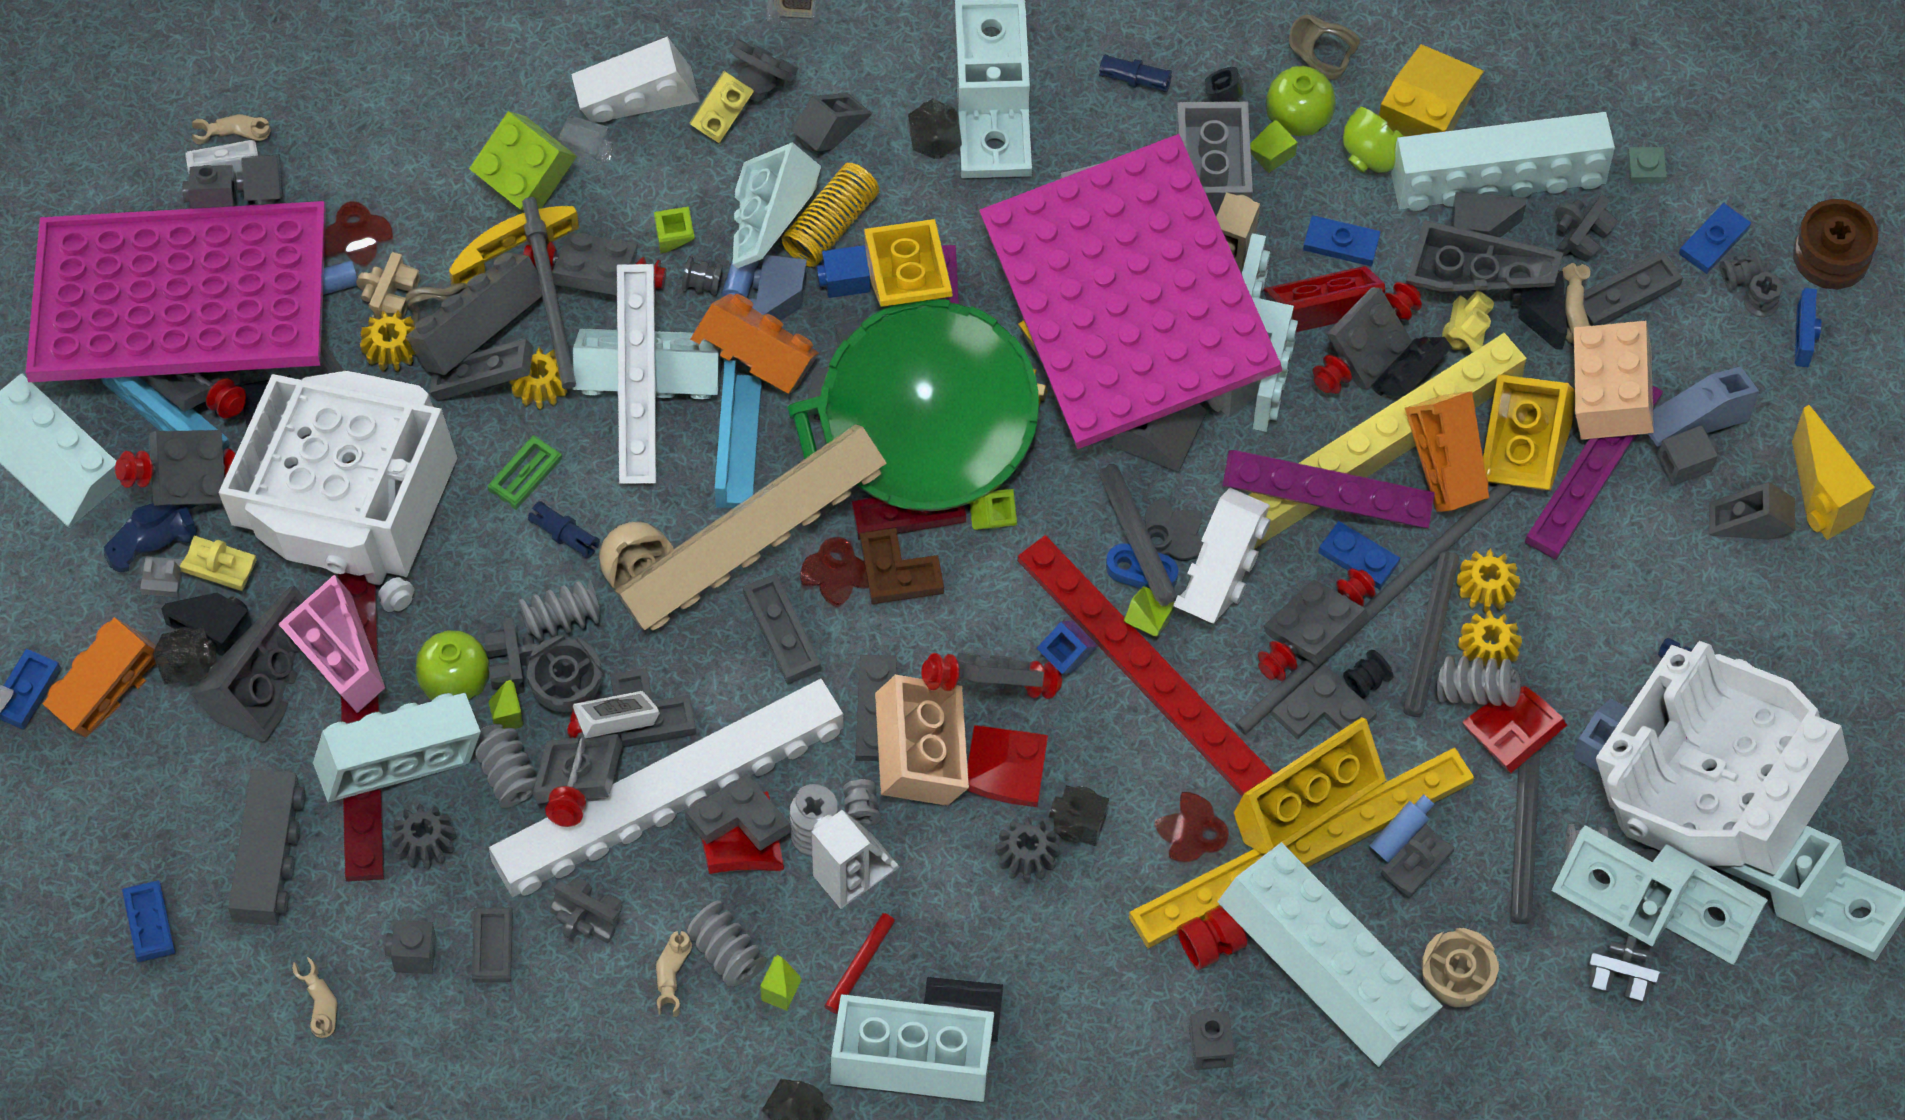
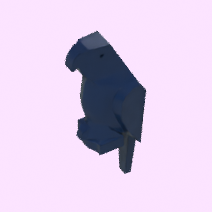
[104,503,198,572]

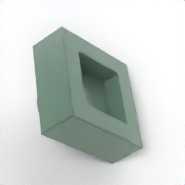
[1627,147,1667,184]

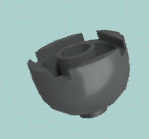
[527,636,601,712]

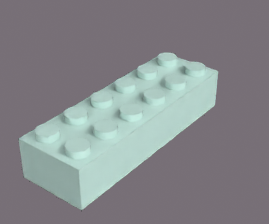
[1391,112,1615,211]
[1218,842,1443,1067]

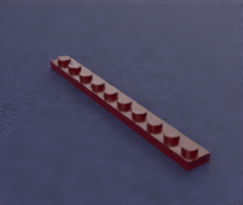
[338,573,384,882]

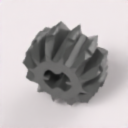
[391,803,456,870]
[995,816,1060,884]

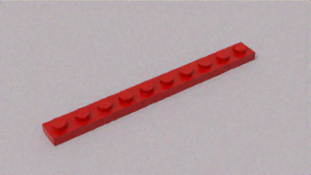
[1017,535,1274,797]

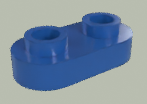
[1106,544,1178,589]

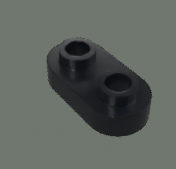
[1205,67,1244,102]

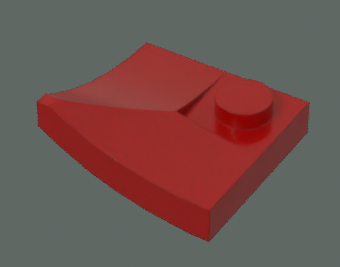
[1462,686,1567,774]
[967,725,1048,808]
[700,791,784,874]

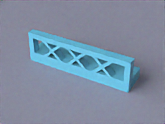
[715,360,762,508]
[101,376,230,450]

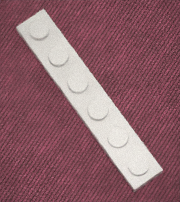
[617,264,657,484]

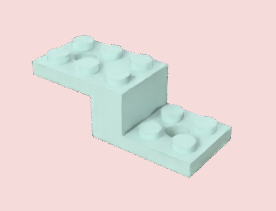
[955,0,1032,178]
[1242,233,1298,432]
[1714,803,1905,961]
[1551,825,1768,965]

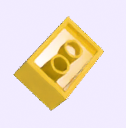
[1379,44,1484,137]
[864,219,952,307]
[1483,374,1575,491]
[1792,405,1875,540]

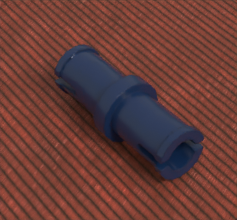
[1099,54,1172,92]
[528,501,600,559]

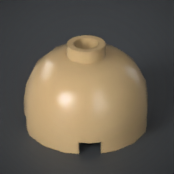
[599,522,674,589]
[1421,928,1499,1007]

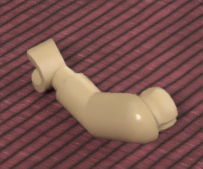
[192,114,271,144]
[1562,263,1590,344]
[656,931,692,1017]
[292,957,338,1038]

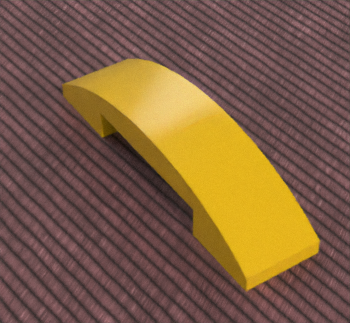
[449,206,579,285]

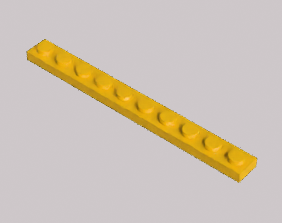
[1129,747,1474,949]

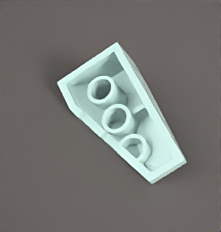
[733,142,821,268]

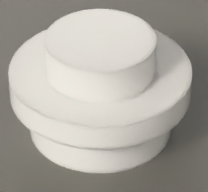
[378,577,414,612]

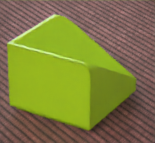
[1250,120,1298,173]
[654,207,695,254]
[970,489,1017,530]
[1124,586,1175,636]
[488,680,523,729]
[760,955,802,1011]

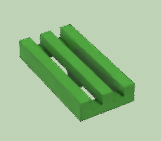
[487,435,562,510]

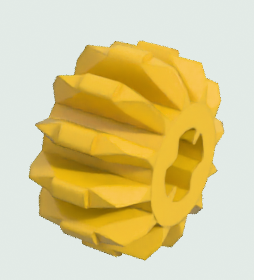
[360,310,416,372]
[509,346,567,410]
[1456,548,1520,614]
[1458,610,1522,669]

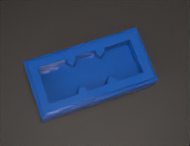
[1679,203,1751,274]
[1303,215,1381,266]
[1794,288,1821,367]
[122,880,175,962]

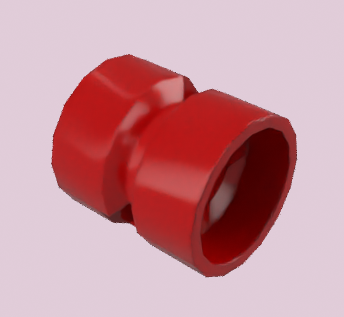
[1177,905,1247,970]

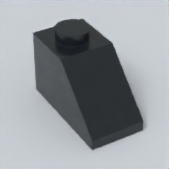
[1511,271,1567,350]
[161,592,252,656]

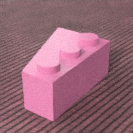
[278,575,385,713]

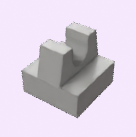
[140,556,183,597]

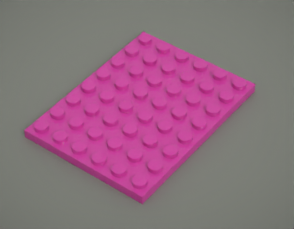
[979,134,1282,450]
[26,201,326,383]

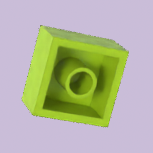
[469,111,577,210]

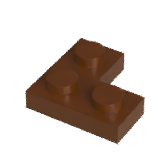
[860,528,944,604]

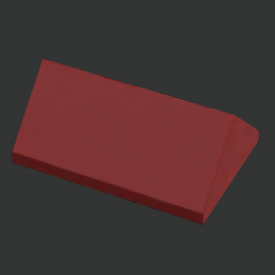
[1264,266,1386,332]

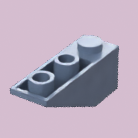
[1648,366,1759,447]

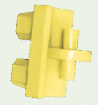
[689,71,754,143]
[1442,290,1494,352]
[180,536,257,591]

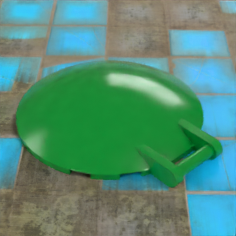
[787,299,1039,511]

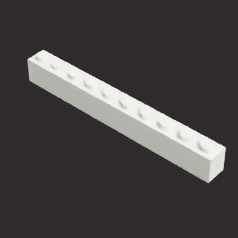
[489,679,843,898]

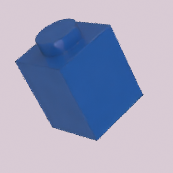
[816,245,870,298]
[1037,620,1098,674]

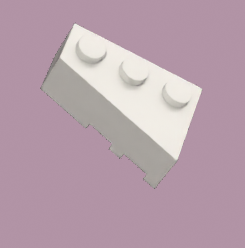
[571,37,700,123]
[1173,488,1271,624]
[812,810,900,909]

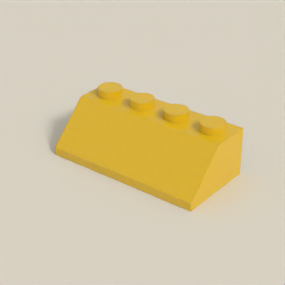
[1234,717,1387,854]

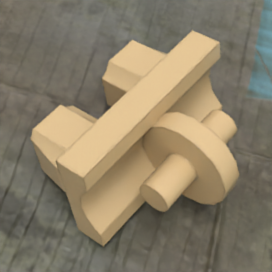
[356,252,420,320]

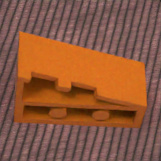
[690,293,819,394]
[1405,391,1489,512]
[42,617,171,737]

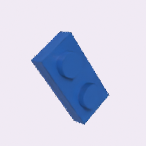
[1318,521,1400,590]
[0,648,61,730]

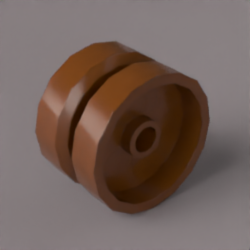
[1793,199,1878,290]

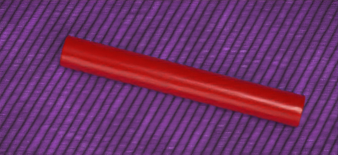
[824,913,895,1014]

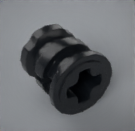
[1343,650,1394,699]

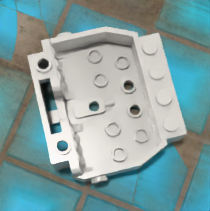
[219,371,457,585]
[1596,641,1849,875]

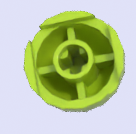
[1265,66,1336,136]
[1343,106,1404,173]
[415,630,490,700]

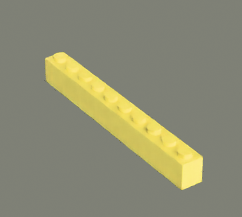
[1248,333,1527,549]

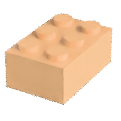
[1574,321,1654,440]
[875,674,969,806]

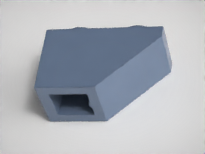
[750,255,807,321]
[1573,698,1629,773]

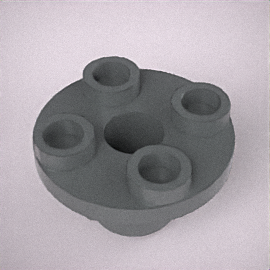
[730,39,798,102]

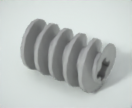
[518,578,600,642]
[1437,656,1521,706]
[474,724,537,808]
[790,784,838,856]
[687,900,767,987]

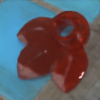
[324,201,393,266]
[800,537,868,607]
[1154,792,1229,862]

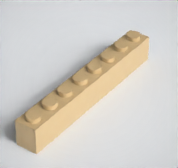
[614,424,886,630]

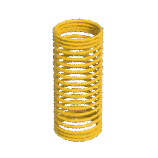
[782,163,880,267]

